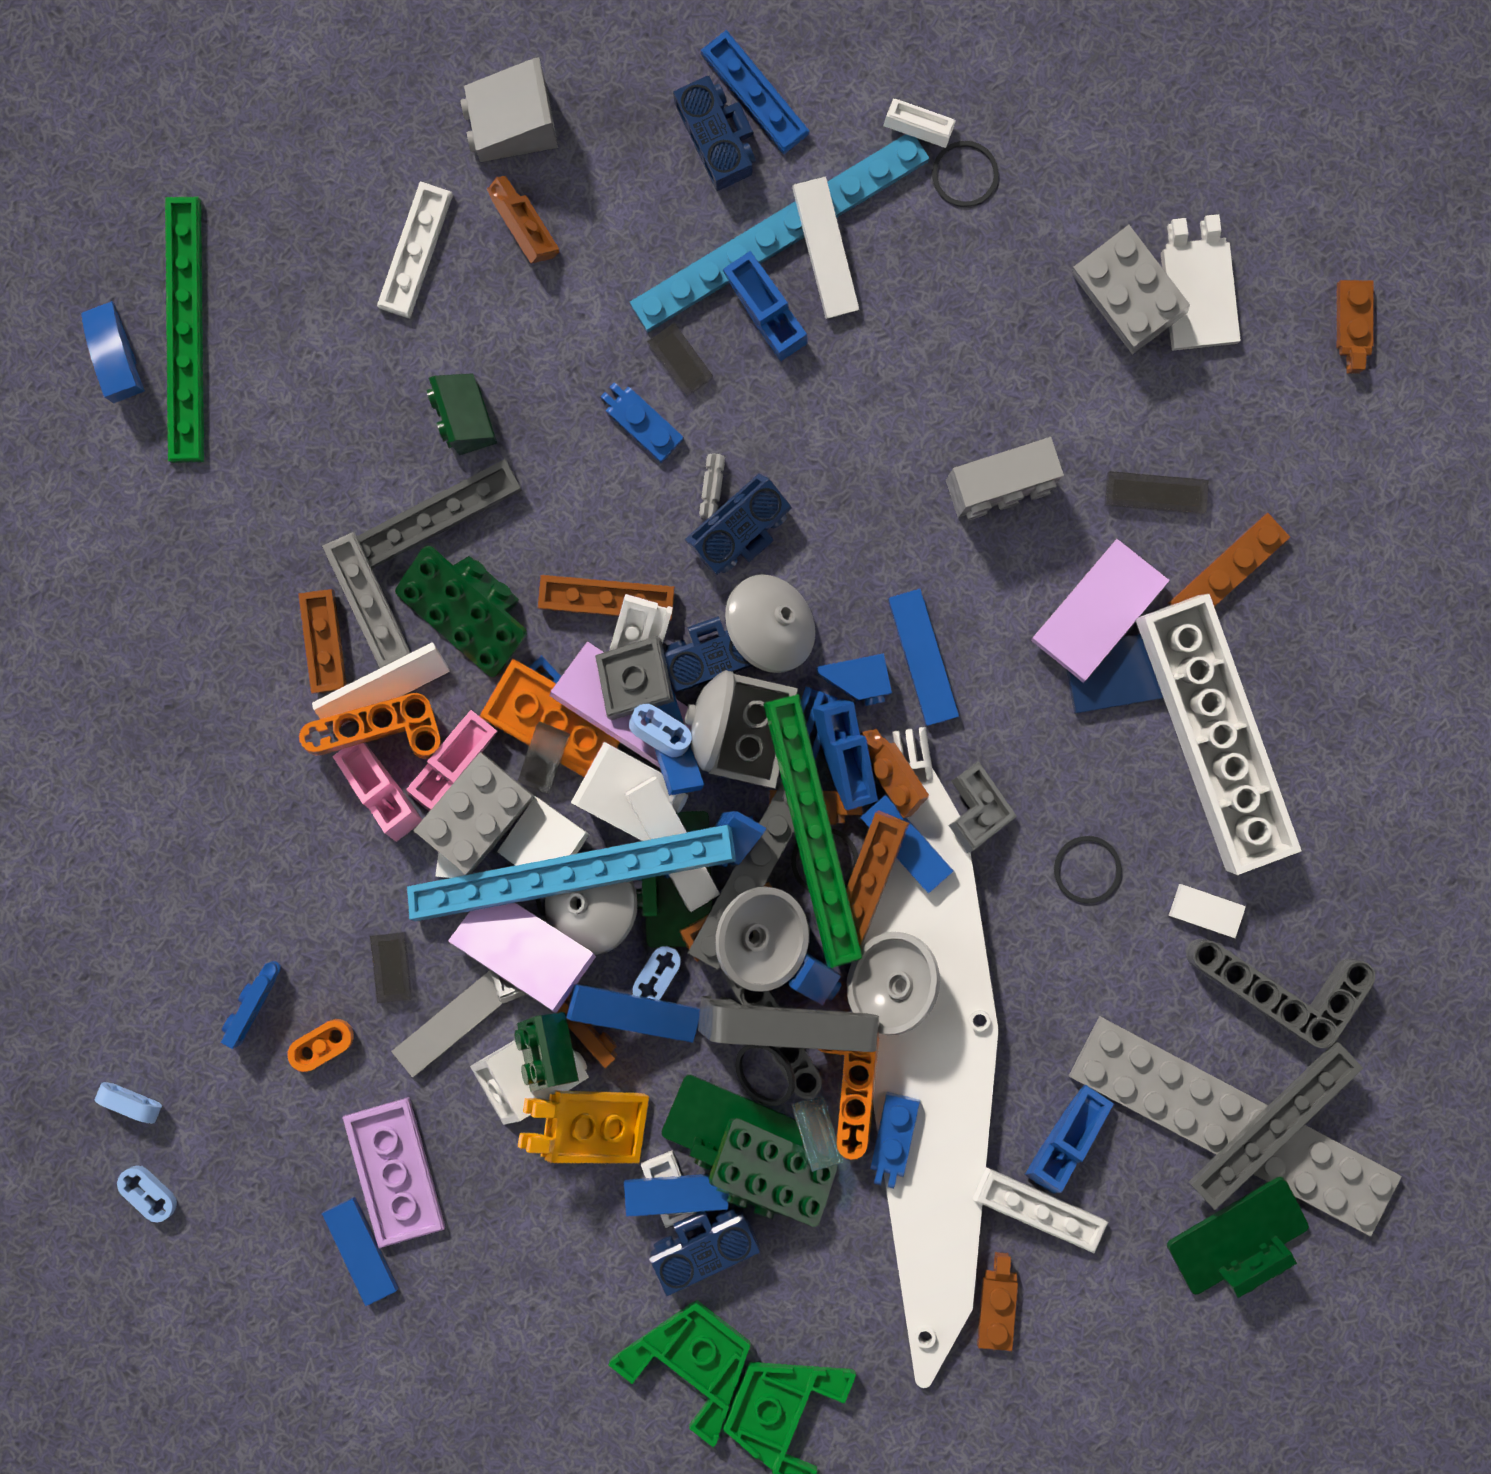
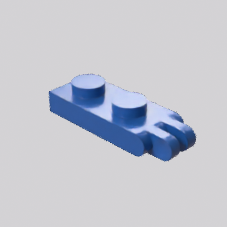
[600,383,684,463]
[220,961,281,1049]
[870,1092,920,1189]

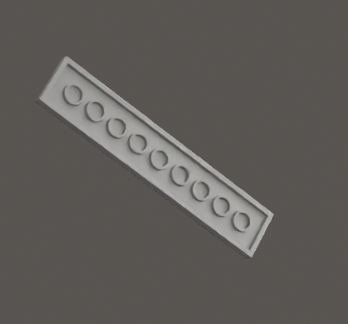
[1069,1016,1402,1236]

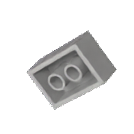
[1073,225,1190,354]
[946,437,1064,520]
[709,674,798,789]
[413,752,535,875]

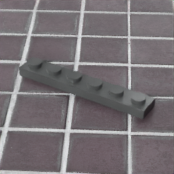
[357,459,522,569]
[688,782,794,970]
[1188,1042,1363,1210]

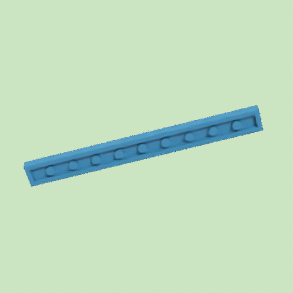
[630,134,929,333]
[407,825,736,921]

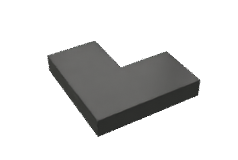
[948,761,1017,853]

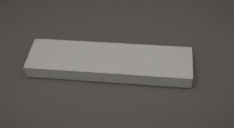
[322,532,411,668]
[391,971,502,1078]

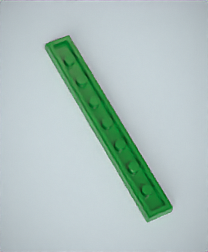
[165,197,204,463]
[763,694,863,968]

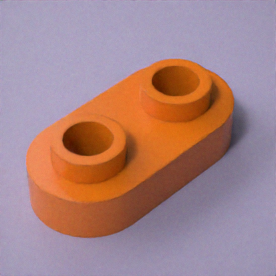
[287,1019,354,1072]

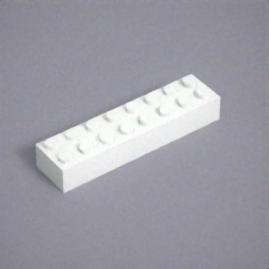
[1135,594,1301,875]

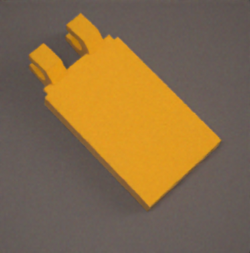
[518,1090,649,1163]

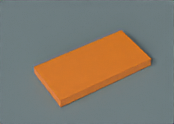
[479,659,620,777]

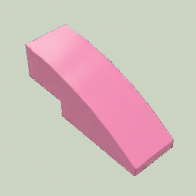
[406,710,497,811]
[332,743,422,842]

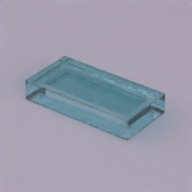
[792,1096,843,1172]

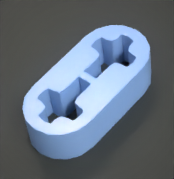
[629,704,692,757]
[633,946,681,1000]
[94,1082,162,1124]
[117,1166,177,1223]

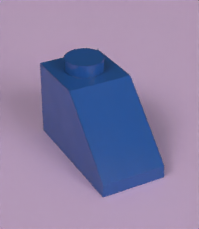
[816,653,892,706]
[715,811,766,868]
[788,952,841,1005]

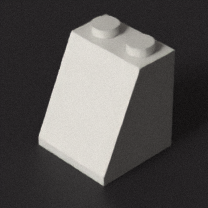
[571,742,688,841]
[470,1040,589,1125]

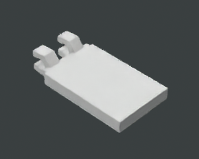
[1161,214,1240,351]

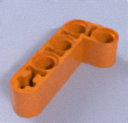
[299,693,441,759]
[818,1033,879,1160]

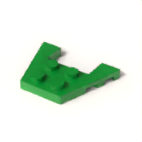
[608,1300,750,1448]
[723,1362,856,1474]

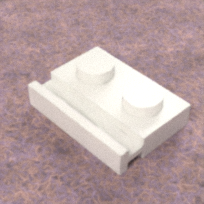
[609,594,673,651]

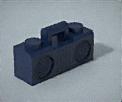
[673,76,755,192]
[684,473,792,575]
[664,616,754,694]
[650,1207,760,1296]

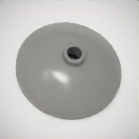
[725,575,815,673]
[685,670,734,772]
[545,881,637,956]
[715,887,809,991]
[847,932,940,1035]

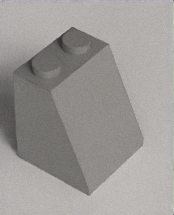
[461,57,558,162]

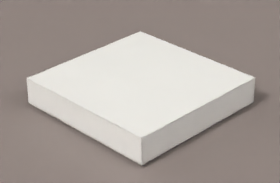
[497,796,590,866]

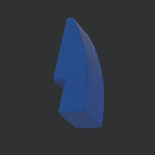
[723,251,808,362]
[81,301,145,403]
[812,699,878,810]
[1025,1085,1114,1194]

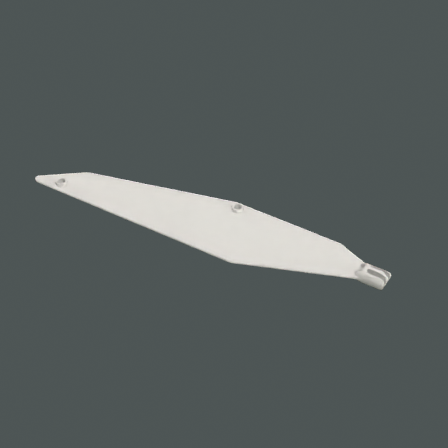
[862,727,998,1388]

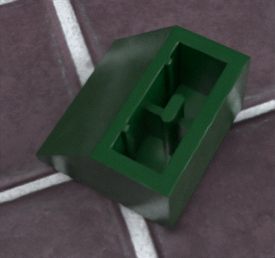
[427,373,497,455]
[514,1012,579,1092]

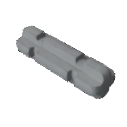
[699,453,725,519]

